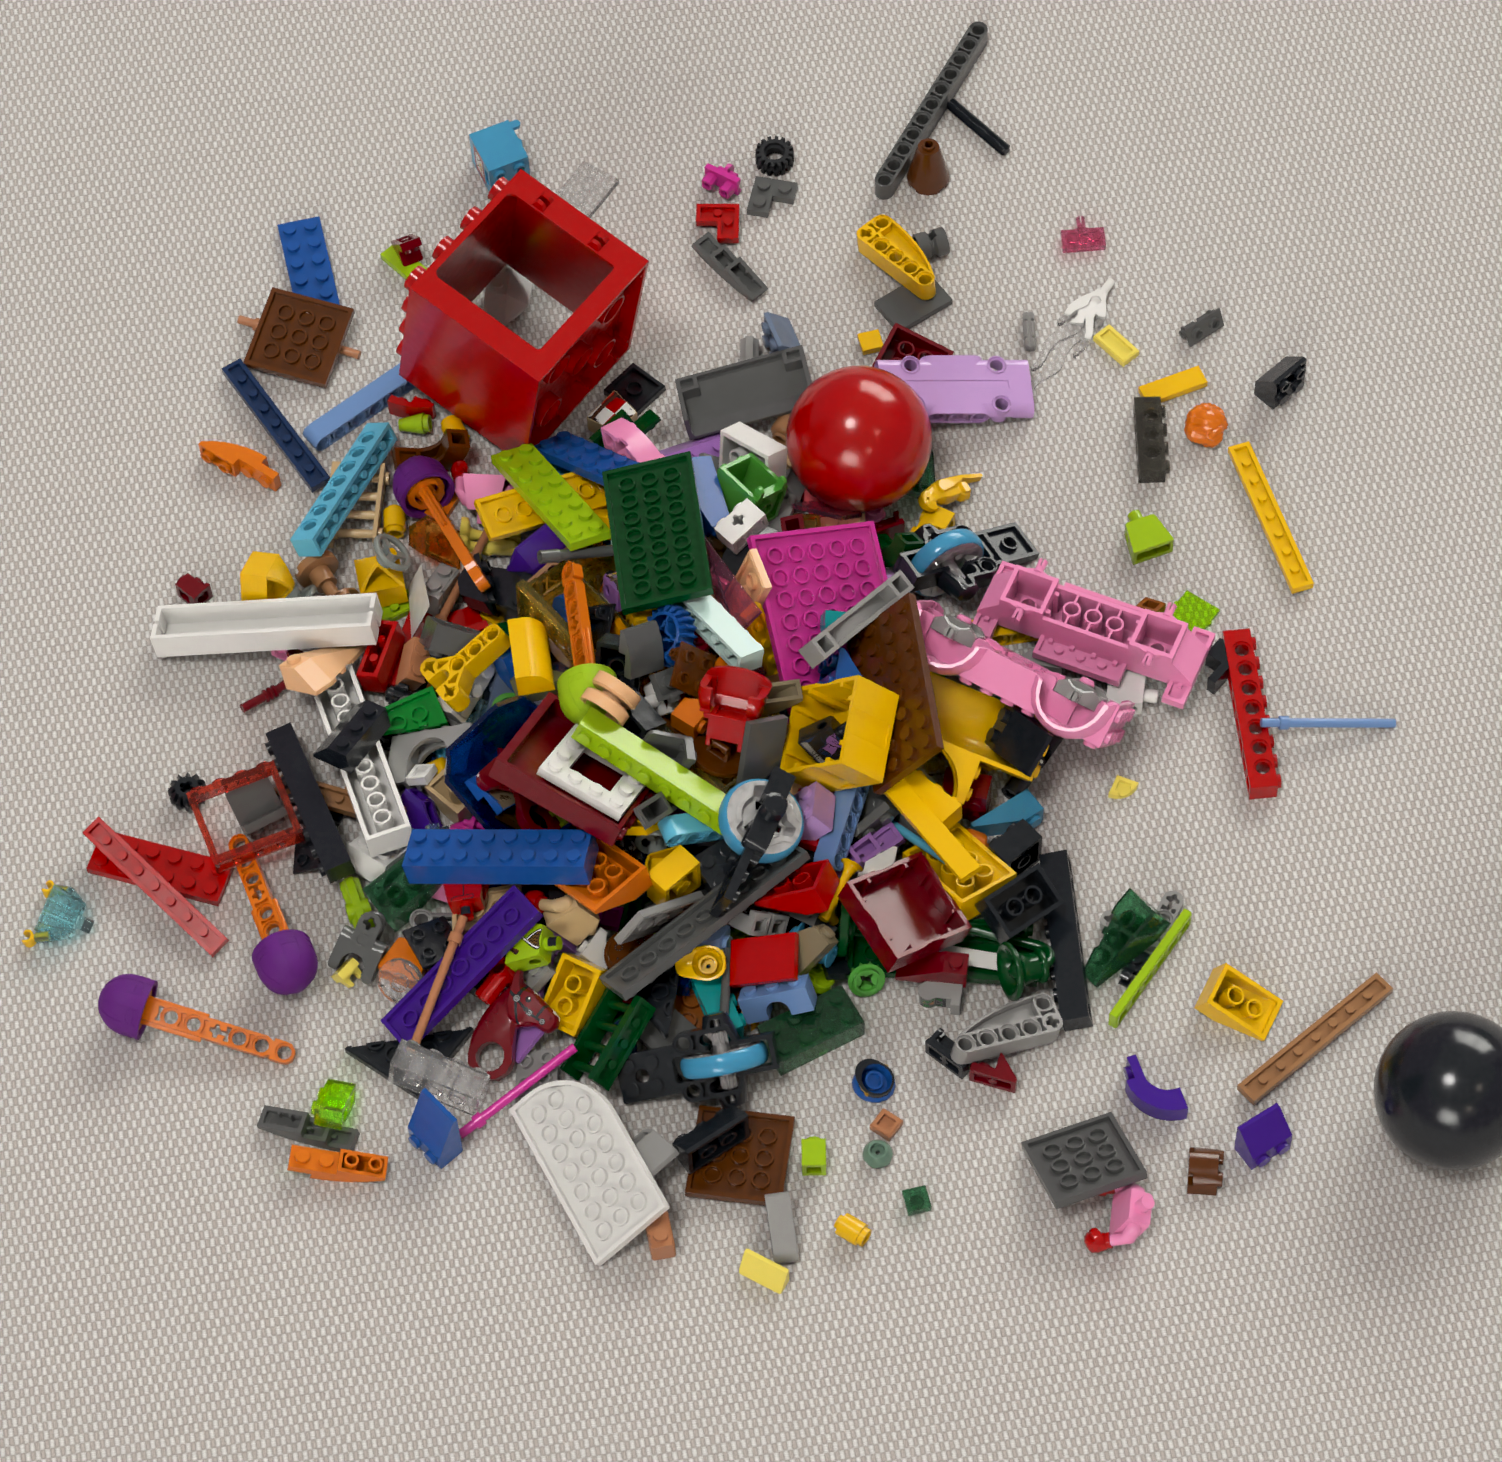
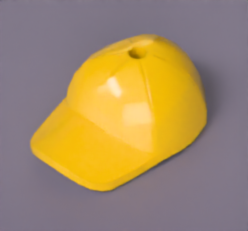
[675,945,726,981]

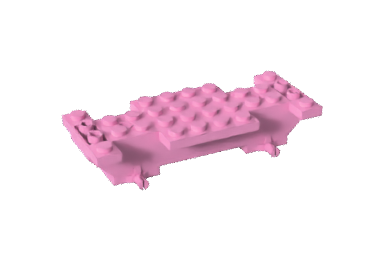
[972,558,1216,709]

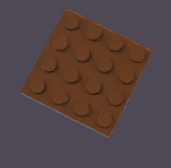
[243,287,355,388]
[685,1105,795,1206]

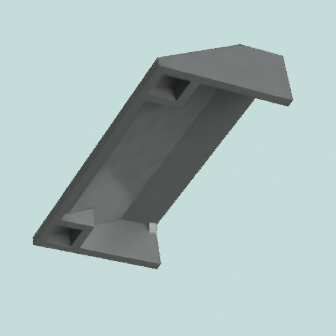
[675,345,812,440]

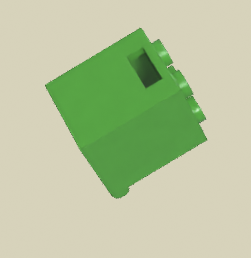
[717,452,788,522]

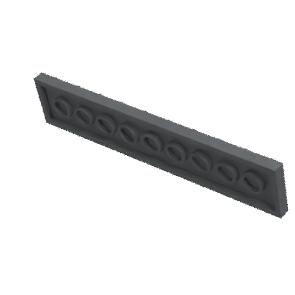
[599,846,810,1001]

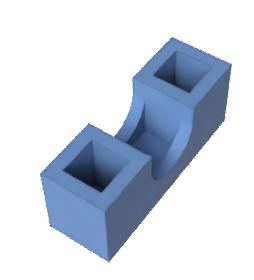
[738,974,817,1024]

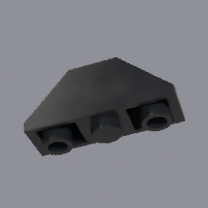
[457,552,498,615]

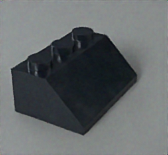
[313,700,391,774]
[672,1105,750,1175]

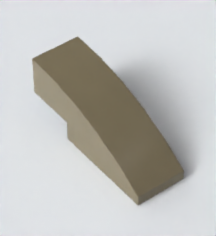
[760,679,803,718]

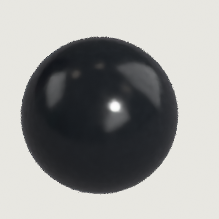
[1373,1011,1502,1171]

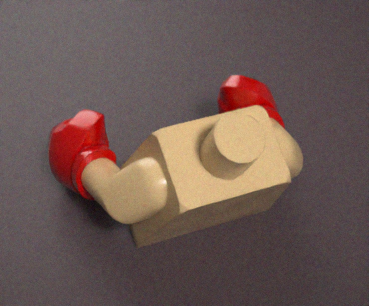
[525,890,600,946]

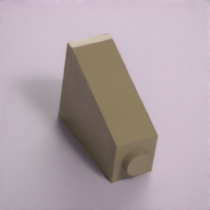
[796,924,839,975]

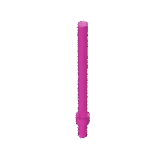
[459,1044,578,1139]

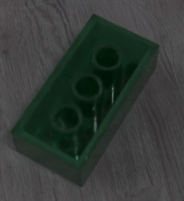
[757,985,865,1076]

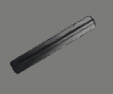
[947,98,1010,156]

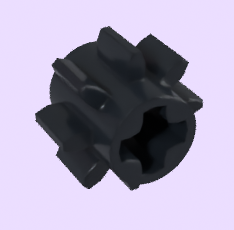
[385,682,413,705]

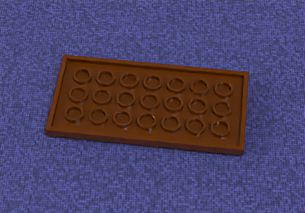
[847,592,944,795]

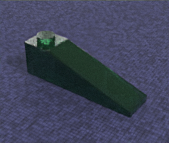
[1085,888,1171,987]

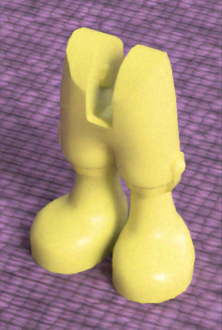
[459,517,521,556]

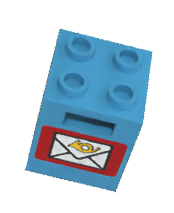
[469,120,530,191]

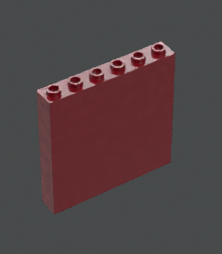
[488,692,656,846]

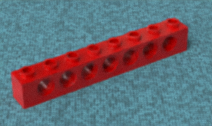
[1222,628,1281,800]

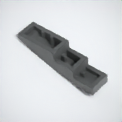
[692,232,768,302]
[257,1105,360,1152]

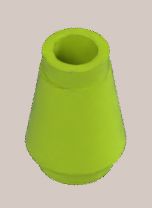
[398,413,432,434]

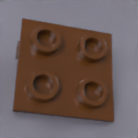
[669,641,716,698]

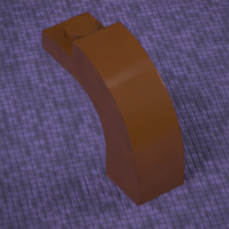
[392,429,470,471]

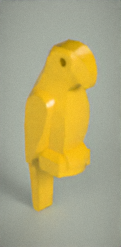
[918,473,983,512]

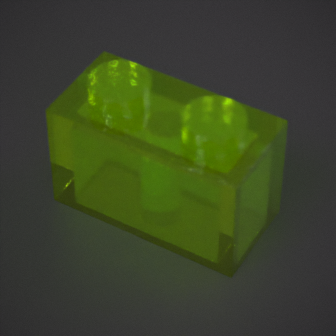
[311,1079,356,1130]

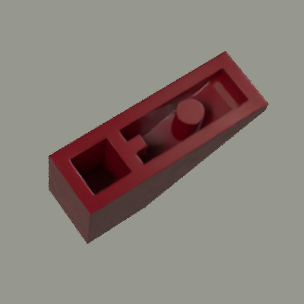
[895,951,969,988]

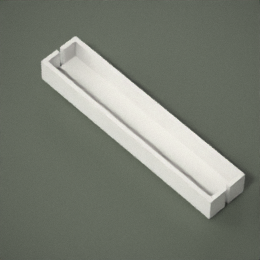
[150,593,383,657]

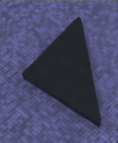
[633,964,681,1039]
[345,1027,474,1099]

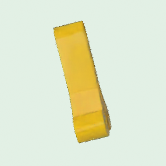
[420,624,510,712]

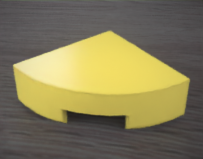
[1108,775,1139,799]

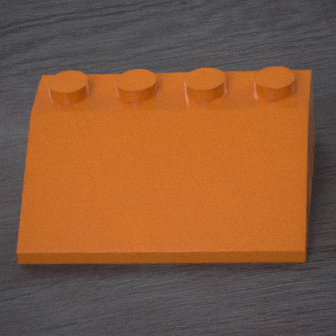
[555,828,653,914]

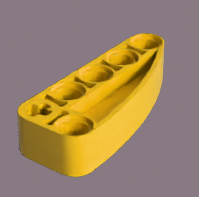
[856,214,936,300]

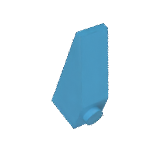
[970,789,1044,836]

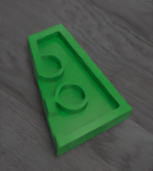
[383,686,449,736]

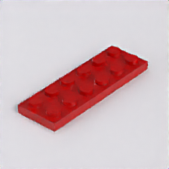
[86,833,234,907]

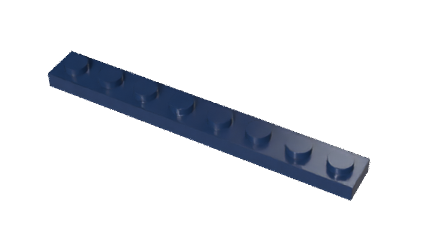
[222,358,330,493]

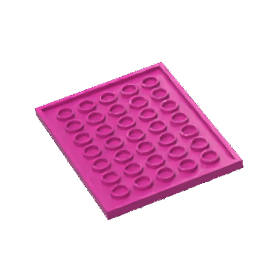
[747,521,887,715]

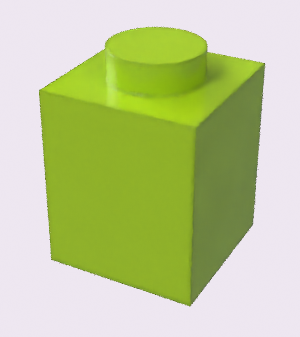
[801,1136,826,1176]

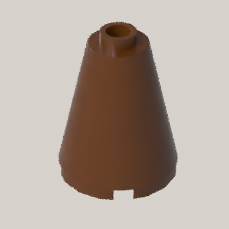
[907,138,950,196]

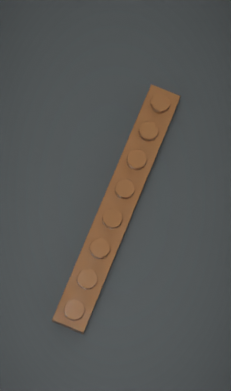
[1237,972,1393,1105]

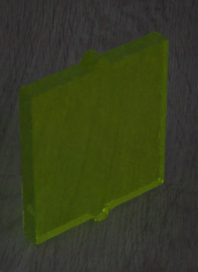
[1173,590,1220,632]

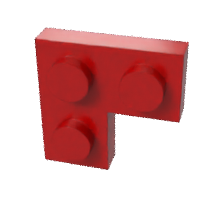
[696,204,740,243]

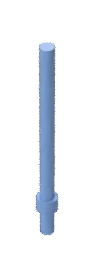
[1260,716,1396,730]

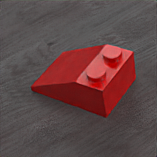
[754,859,840,915]

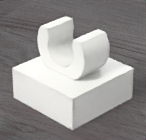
[405,764,438,791]

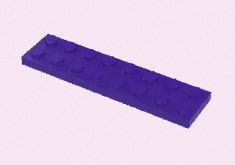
[380,885,543,1052]

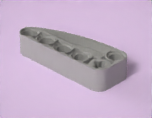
[950,993,1063,1065]

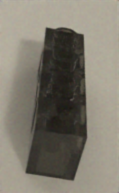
[1133,396,1170,483]

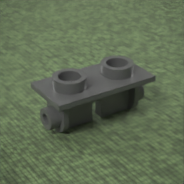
[1179,308,1224,347]

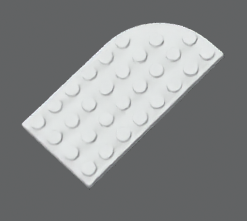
[509,1080,670,1266]

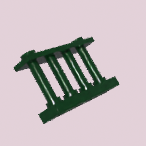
[560,988,656,1091]

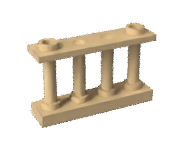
[327,461,390,548]

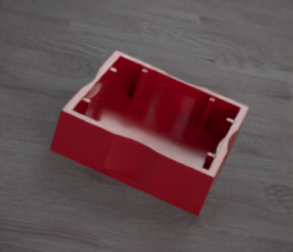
[837,851,972,973]

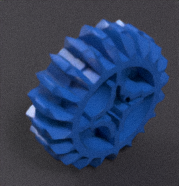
[647,604,697,667]

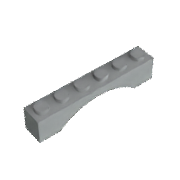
[798,570,915,669]

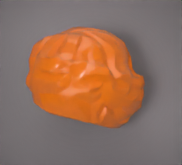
[1184,403,1228,448]

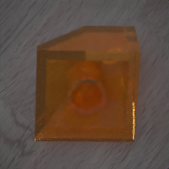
[409,515,460,570]

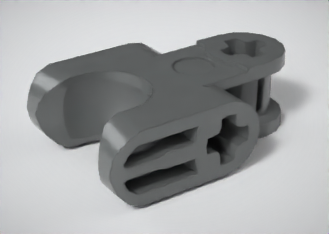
[328,910,389,985]

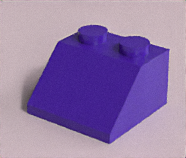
[1234,1103,1292,1170]

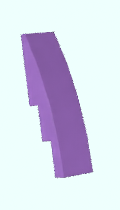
[835,822,906,879]

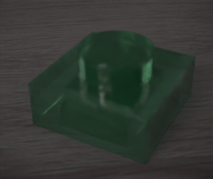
[902,1185,932,1216]

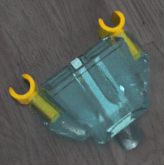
[22,880,94,948]

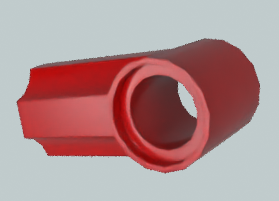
[475,957,516,1006]

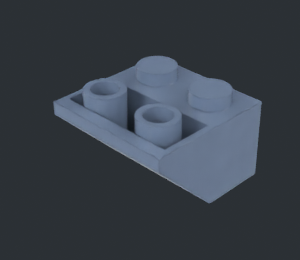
[761,312,800,354]

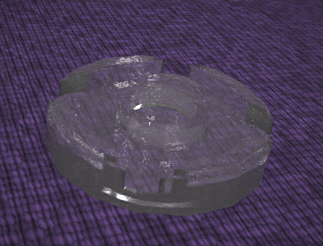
[378,958,423,1003]

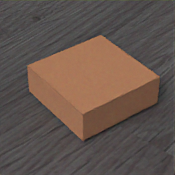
[870,1108,903,1142]

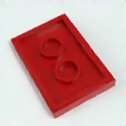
[730,932,799,988]

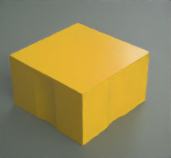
[780,675,899,792]

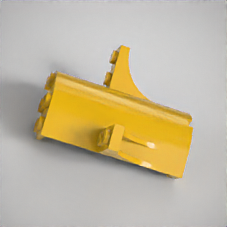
[930,672,1049,804]

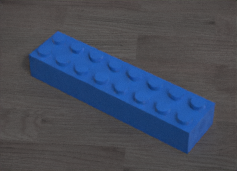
[402,829,599,885]

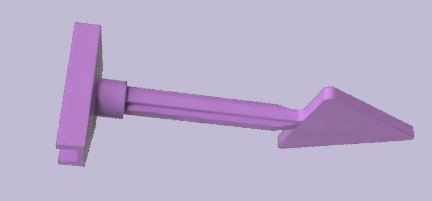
[516,928,577,1064]

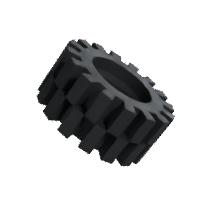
[755,136,794,177]

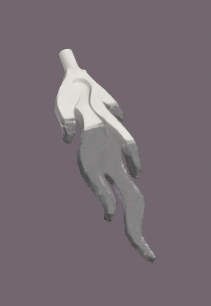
[1031,278,1115,392]

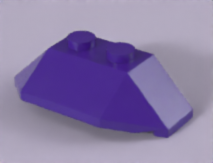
[506,523,573,583]

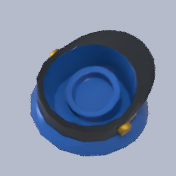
[852,1059,896,1103]

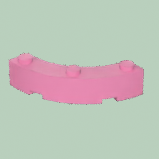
[601,418,665,463]

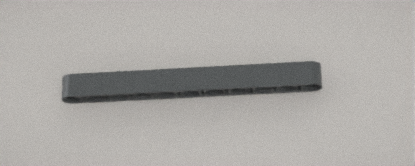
[875,21,988,200]

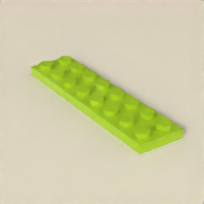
[491,443,611,551]

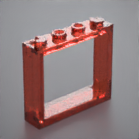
[186,760,305,874]

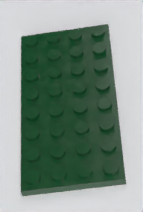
[602,451,714,615]

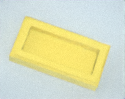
[1093,324,1139,367]

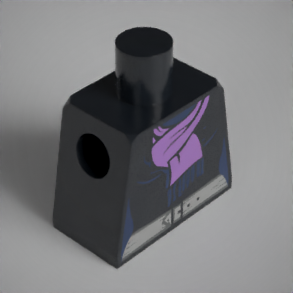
[798,716,846,763]

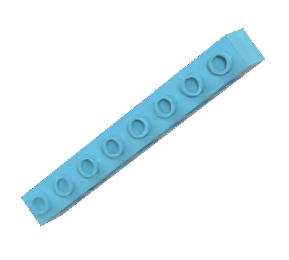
[290,422,397,557]

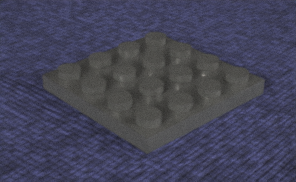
[1021,1112,1148,1209]

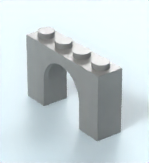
[388,722,483,795]

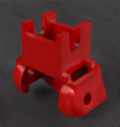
[698,666,772,753]

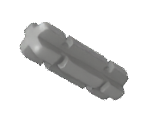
[1022,312,1036,351]

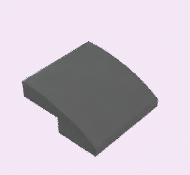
[619,620,664,680]

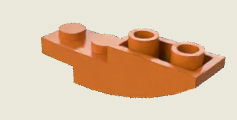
[198,441,281,492]
[287,1144,389,1182]

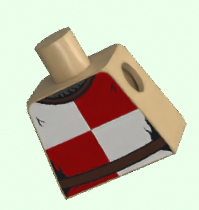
[587,390,638,433]

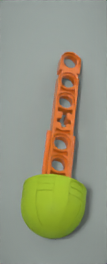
[557,561,617,725]

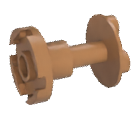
[295,550,359,596]

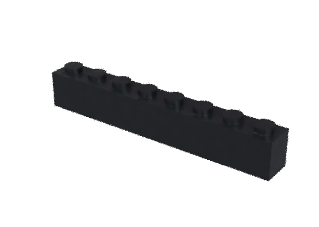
[265,722,356,884]
[1039,850,1093,1031]

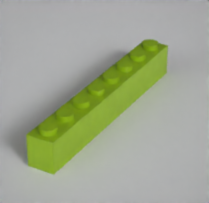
[571,707,726,835]

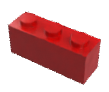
[356,620,406,693]

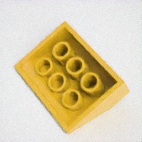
[902,823,1017,920]

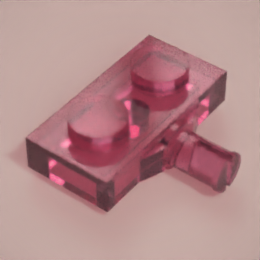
[1060,216,1106,253]

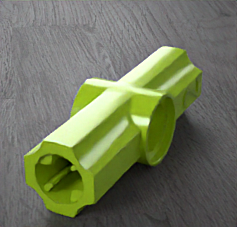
[339,876,375,929]

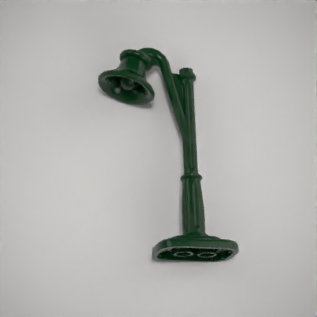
[837,880,1055,1001]

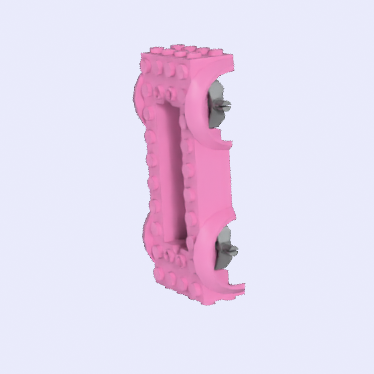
[916,600,1136,749]

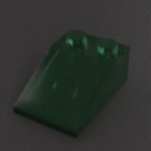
[362,856,443,932]

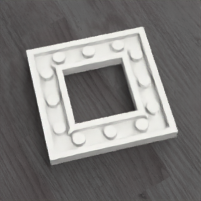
[536,724,646,821]

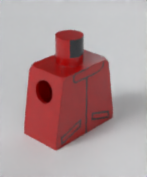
[443,884,490,922]

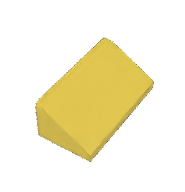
[739,1249,789,1294]

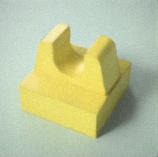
[331,957,362,988]

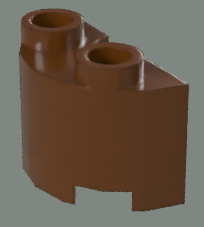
[1187,1147,1224,1196]

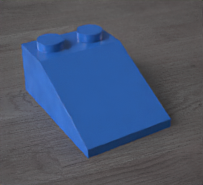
[408,1088,463,1169]

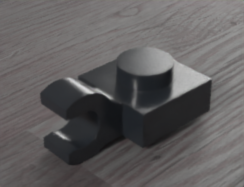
[1119,945,1151,987]

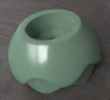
[862,1139,893,1168]

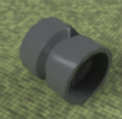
[912,227,950,260]

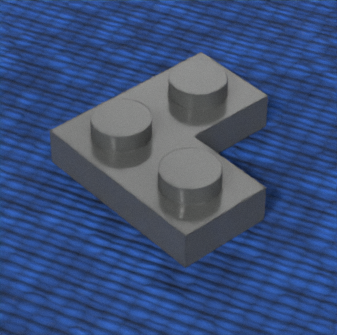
[747,176,798,218]

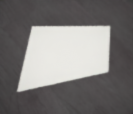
[408,564,430,638]

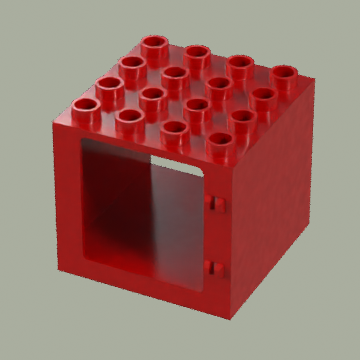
[396,169,649,450]

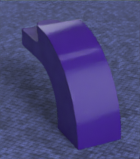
[1123,1054,1188,1121]

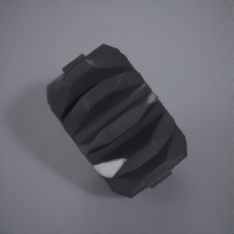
[168,772,208,813]

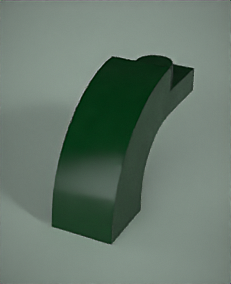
[877,532,925,567]

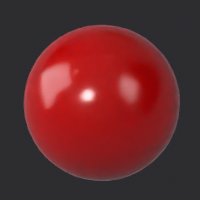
[786,366,932,512]

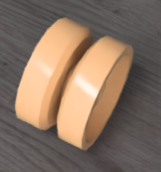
[580,670,641,727]

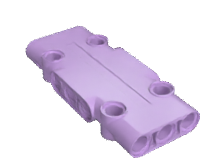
[874,355,1034,423]

